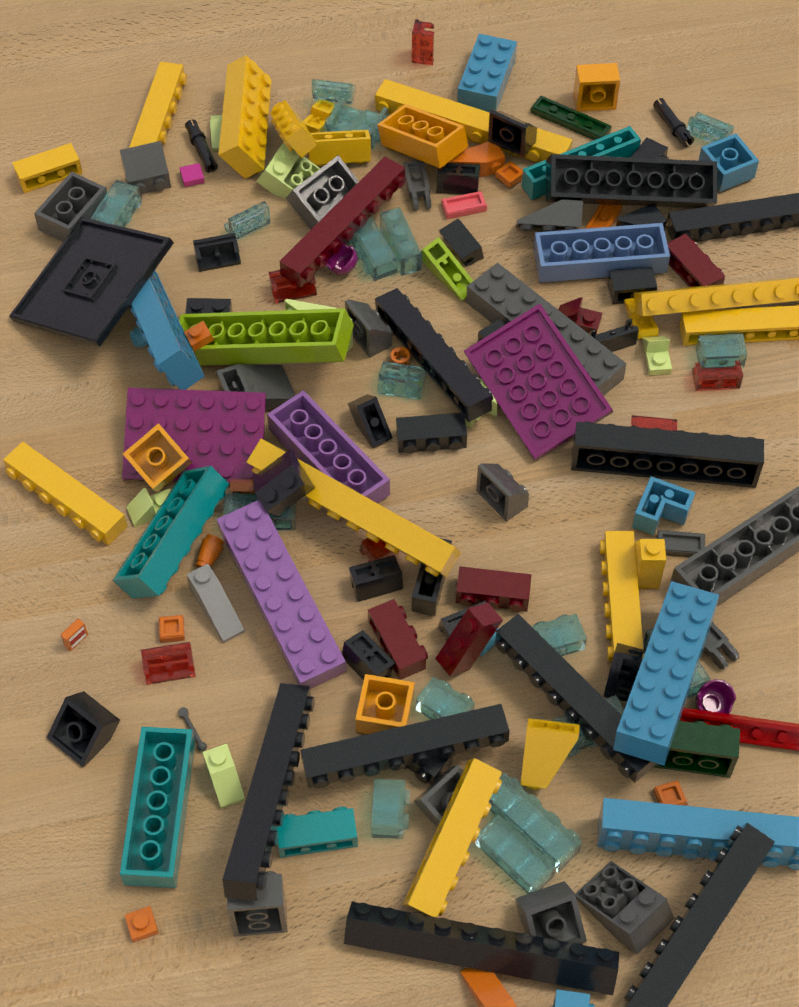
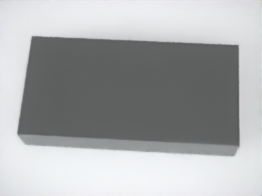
[657,530,705,557]

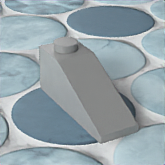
[187,564,245,643]

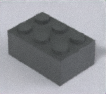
[285,156,359,229]
[34,172,109,242]
[227,871,288,937]

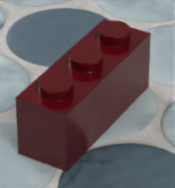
[667,234,725,287]
[456,566,532,612]
[368,599,428,680]
[435,602,503,676]

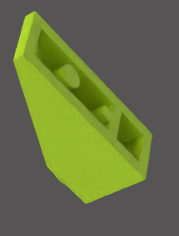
[418,237,473,301]

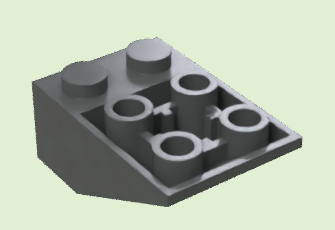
[516,200,583,232]
[216,364,295,410]
[575,861,674,954]

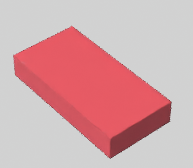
[441,191,487,219]

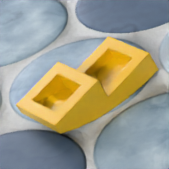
[303,98,338,133]
[624,298,659,340]

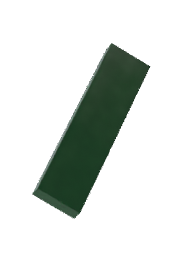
[531,95,612,140]

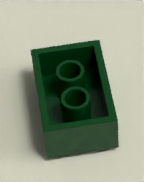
[654,720,740,778]

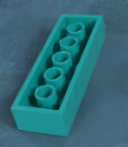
[112,466,229,599]
[120,727,195,888]

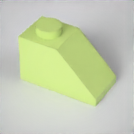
[202,744,245,809]

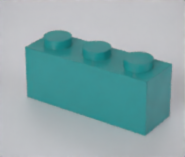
[277,807,358,858]

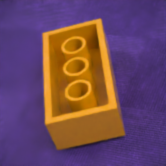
[377,104,468,168]

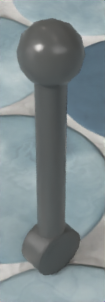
[178,707,207,752]

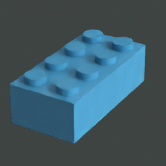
[457,34,517,112]

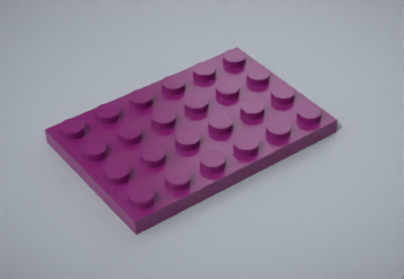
[464,303,613,461]
[122,387,266,484]

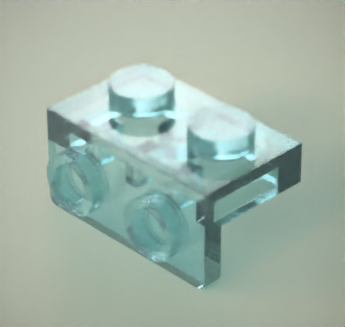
[311,79,356,104]

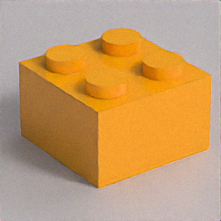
[573,63,620,112]
[123,423,193,493]
[355,674,415,734]

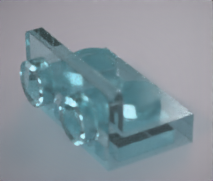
[324,97,365,132]
[354,107,388,150]
[687,112,735,143]
[224,201,271,240]
[377,362,427,400]

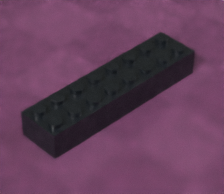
[546,154,717,208]
[571,421,764,488]

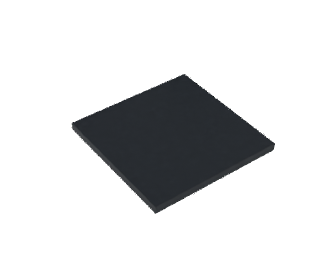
[9,217,174,347]

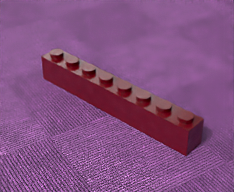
[279,156,406,287]

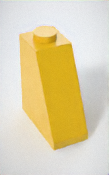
[635,539,666,589]
[520,718,580,790]

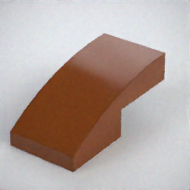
[230,478,255,494]

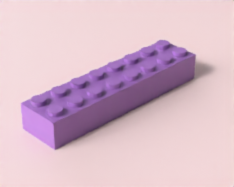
[217,500,346,689]

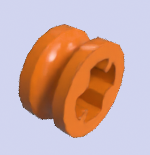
[390,347,410,370]

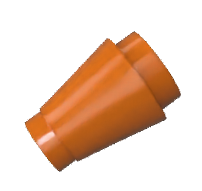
[195,534,224,568]

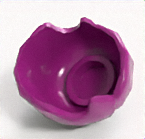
[326,243,358,275]
[696,679,736,714]

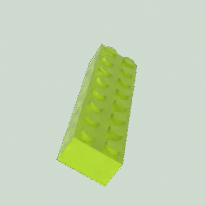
[179,308,354,365]

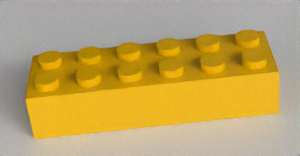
[218,55,272,179]

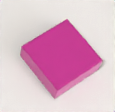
[179,163,205,187]

